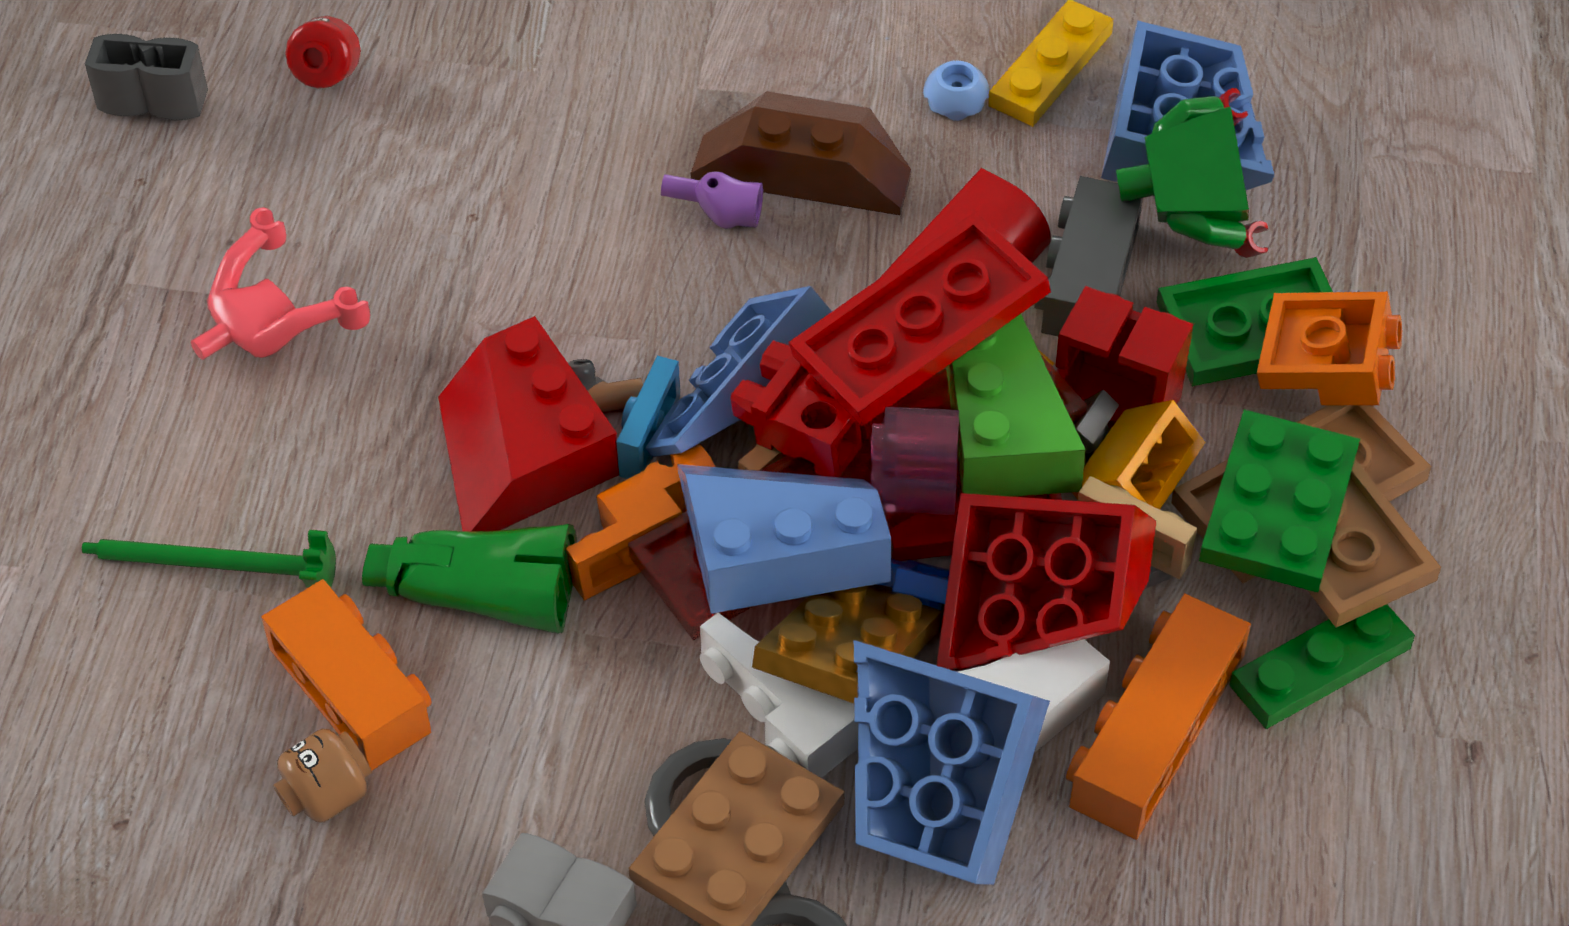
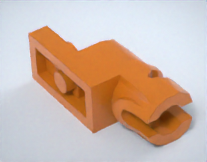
[566,444,716,601]

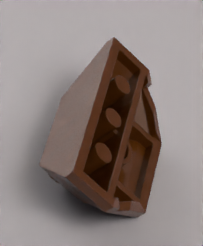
[691,91,911,215]

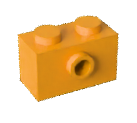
[1072,400,1206,509]

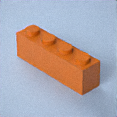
[1066,593,1251,840]

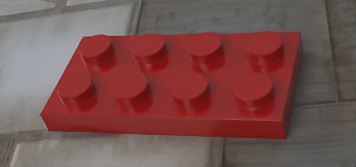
[789,211,1051,426]

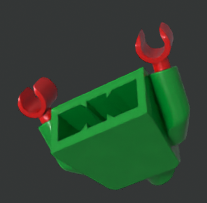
[1116,88,1268,258]

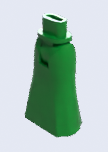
[362,524,577,634]

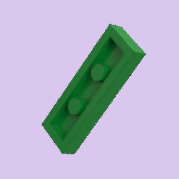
[1229,604,1415,729]

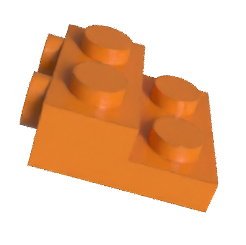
[1257,291,1402,405]

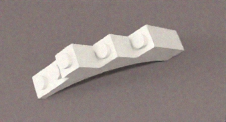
[700,612,1110,778]

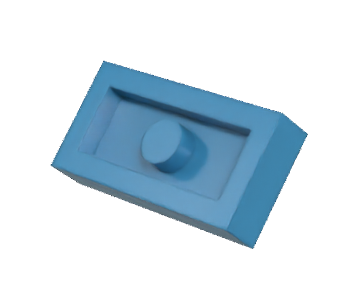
[616,355,681,479]

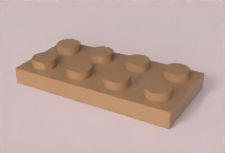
[1171,405,1432,584]

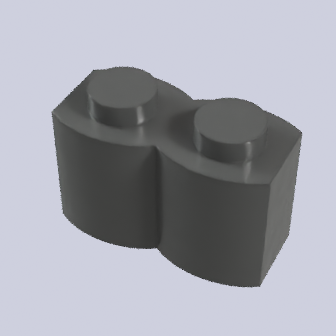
[85,34,208,120]

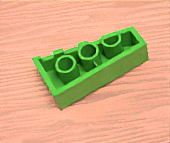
[946,314,1086,497]

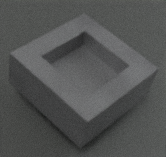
[1068,390,1119,454]

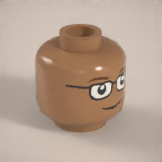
[273,729,372,822]

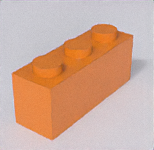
[261,579,432,771]

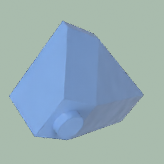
[645,286,832,457]

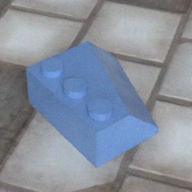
[1101,21,1274,190]
[677,464,891,614]
[854,640,1050,885]

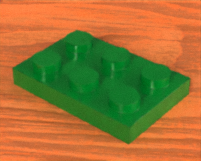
[1156,257,1333,387]
[1199,409,1360,593]

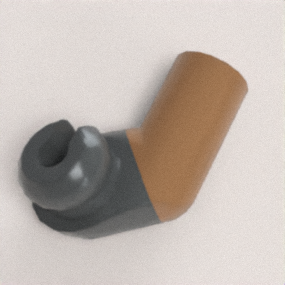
[568,359,643,412]

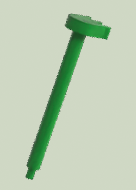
[82,530,336,588]

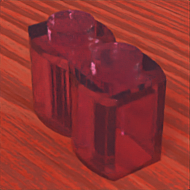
[871,407,959,515]

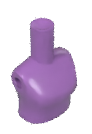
[661,171,763,229]

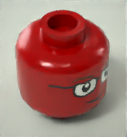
[285,16,361,89]

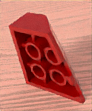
[438,316,619,532]
[936,493,1156,671]

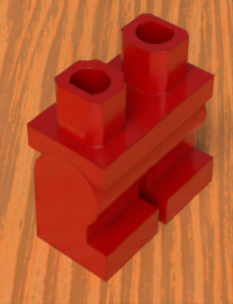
[730,340,893,477]

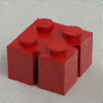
[1053,286,1194,428]

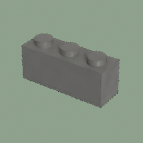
[1034,176,1143,336]

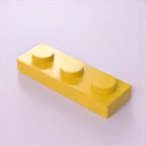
[988,0,1114,127]

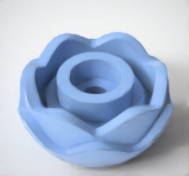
[923,61,990,121]

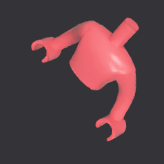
[191,207,370,360]

